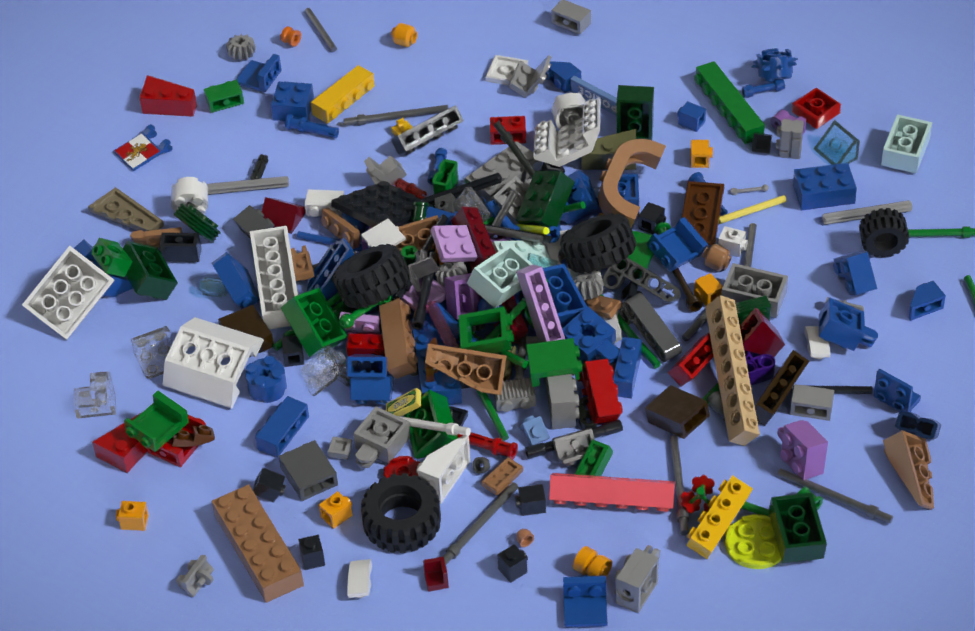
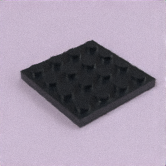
[331,181,435,228]

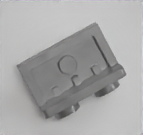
[552,428,595,466]

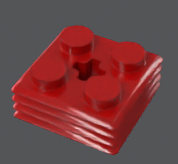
[792,88,841,129]

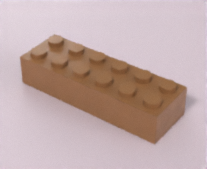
[212,484,304,603]

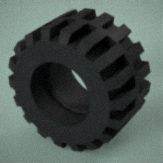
[859,208,909,258]

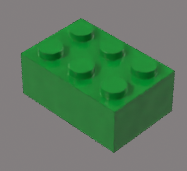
[280,288,348,357]

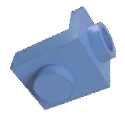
[519,415,550,446]

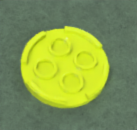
[725,514,781,569]

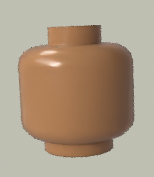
[702,244,732,272]

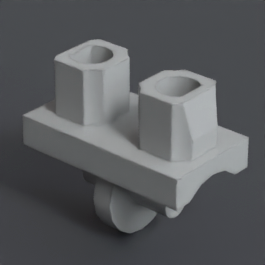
[176,555,214,597]

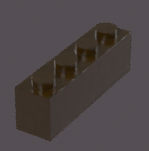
[755,350,809,426]

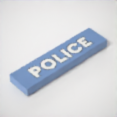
[570,76,617,116]

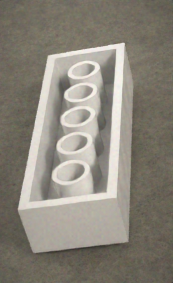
[250,226,298,330]

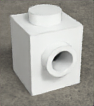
[718,226,748,257]

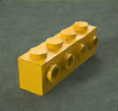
[311,65,375,124]
[686,475,753,559]

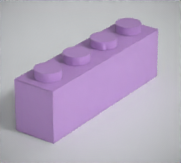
[516,265,565,343]

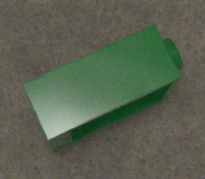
[459,307,514,353]

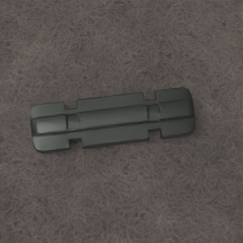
[250,154,269,179]

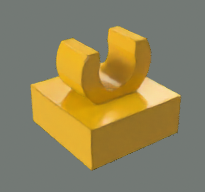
[391,118,413,136]

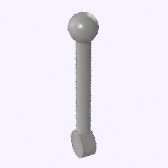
[731,184,769,195]

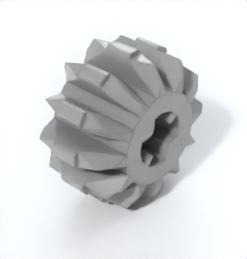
[226,33,256,61]
[435,262,468,287]
[573,273,604,300]

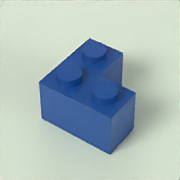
[833,252,877,295]

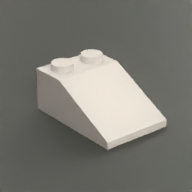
[416,435,471,504]

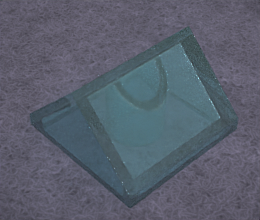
[813,120,860,165]

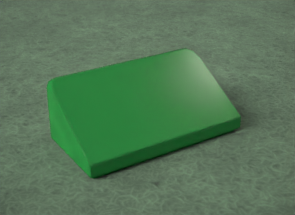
[575,440,613,476]

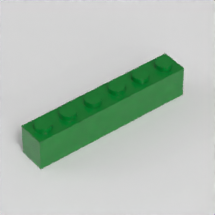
[694,61,765,144]

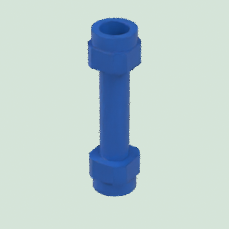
[742,79,785,97]
[427,148,447,185]

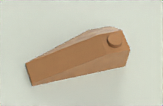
[396,215,439,252]
[425,343,507,395]
[883,430,934,510]

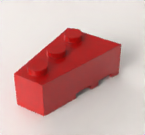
[139,75,197,117]
[577,359,623,424]
[92,412,147,473]

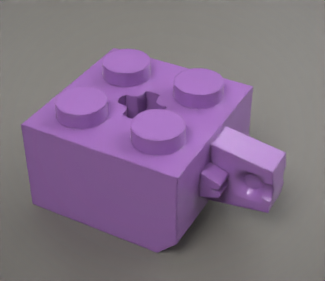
[777,420,828,480]

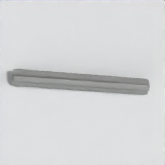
[207,176,289,195]
[822,200,912,225]

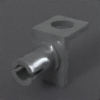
[408,250,439,292]

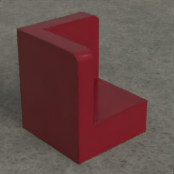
[423,556,449,592]

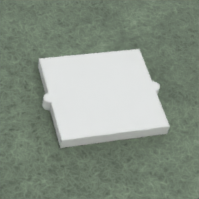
[361,219,406,248]

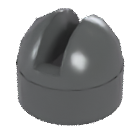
[473,457,490,473]

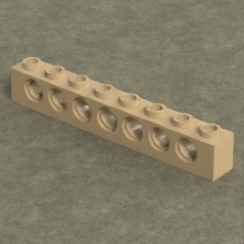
[705,295,760,446]

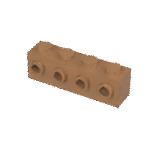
[379,298,418,379]

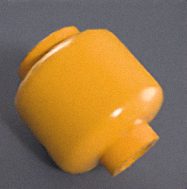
[391,23,418,47]

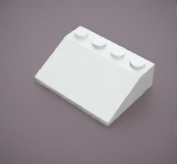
[22,245,115,340]

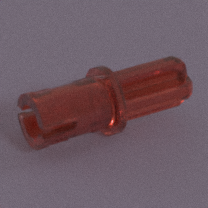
[394,178,427,199]

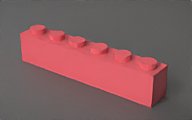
[549,473,675,511]

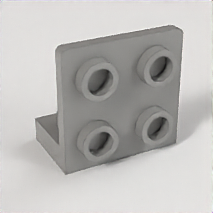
[509,55,551,98]

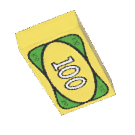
[386,388,421,416]

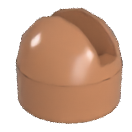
[516,529,534,547]

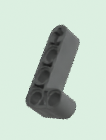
[603,258,681,302]
[619,293,682,362]

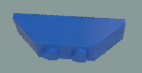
[307,238,354,301]

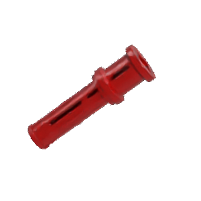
[457,432,518,460]

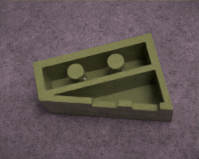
[582,129,636,170]

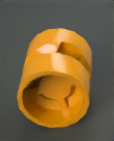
[573,546,613,578]

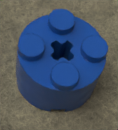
[245,356,287,403]

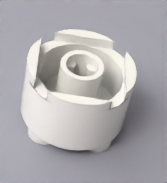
[552,93,586,129]
[171,177,208,215]

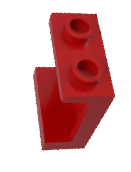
[147,415,206,468]

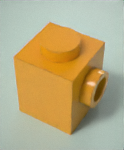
[690,140,713,168]
[694,273,723,306]
[319,491,353,529]
[116,501,149,531]

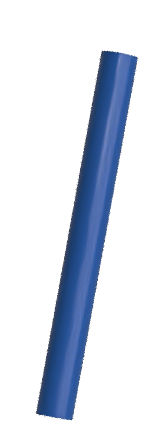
[297,231,363,251]

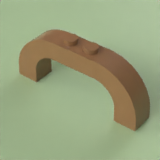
[598,139,666,228]

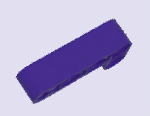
[744,350,775,385]

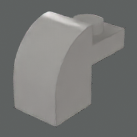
[364,155,407,185]

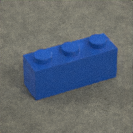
[613,337,642,399]
[255,396,309,458]

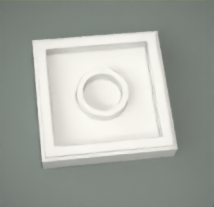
[485,55,528,85]

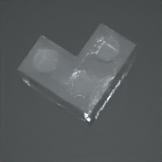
[73,371,116,419]

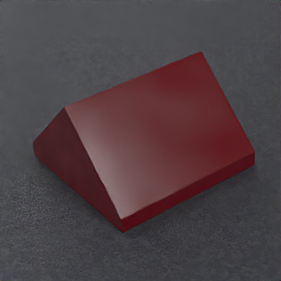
[261,197,306,234]

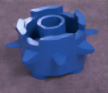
[751,48,798,82]

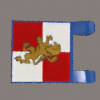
[114,124,173,171]

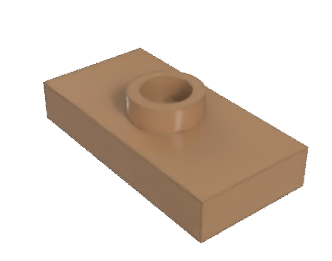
[481,457,524,496]

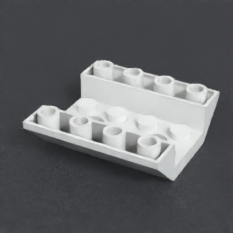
[533,98,601,167]
[162,317,264,409]

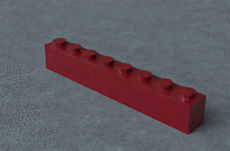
[451,207,528,344]

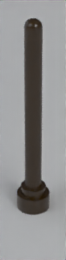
[672,268,703,312]

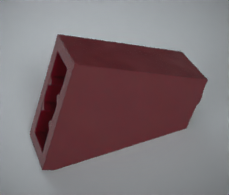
[740,308,785,357]

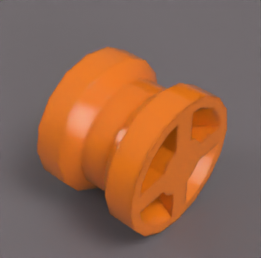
[280,26,302,47]

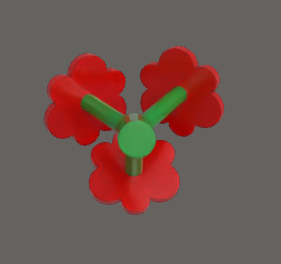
[680,475,715,514]

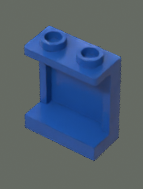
[646,217,708,272]

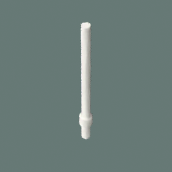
[398,416,471,436]

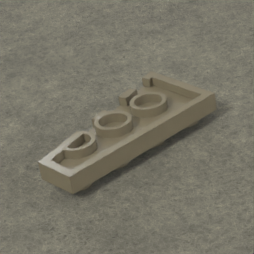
[88,187,164,232]

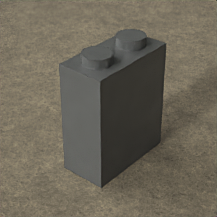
[279,440,338,501]

